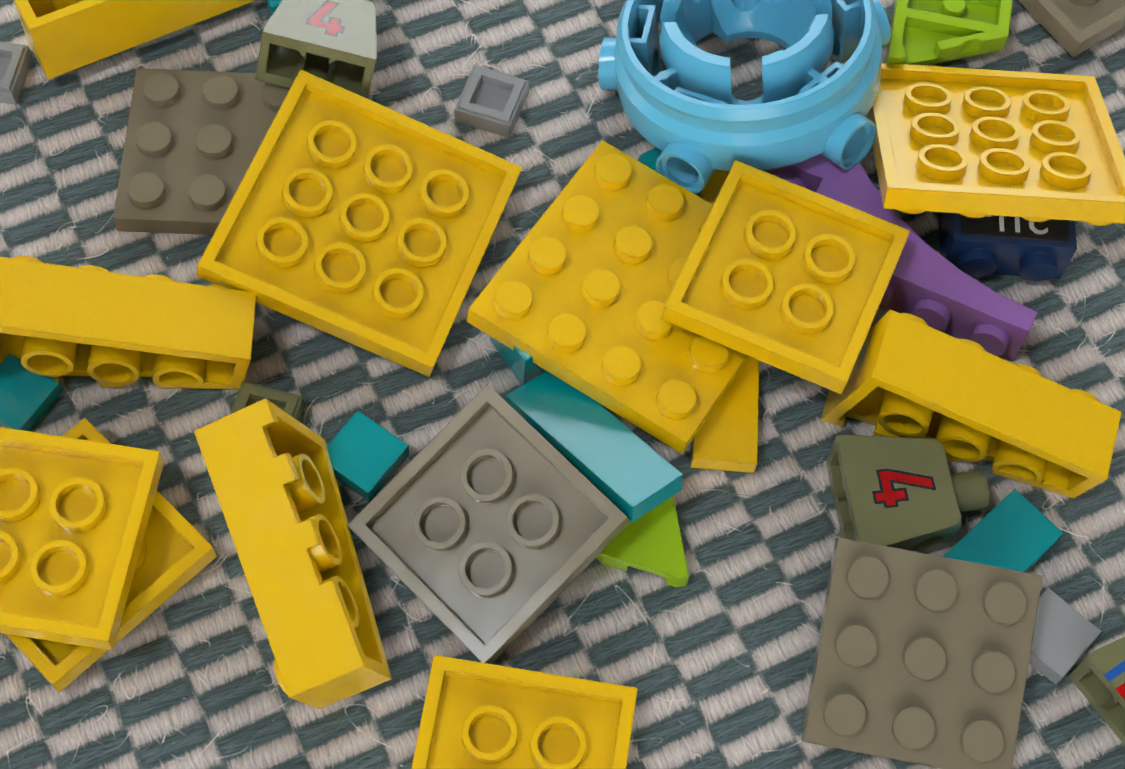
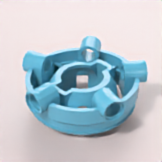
[598,0,891,194]

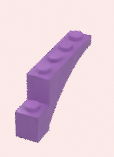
[763,154,1038,361]

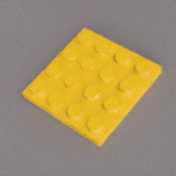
[867,63,1125,226]
[197,69,522,377]
[466,140,749,454]

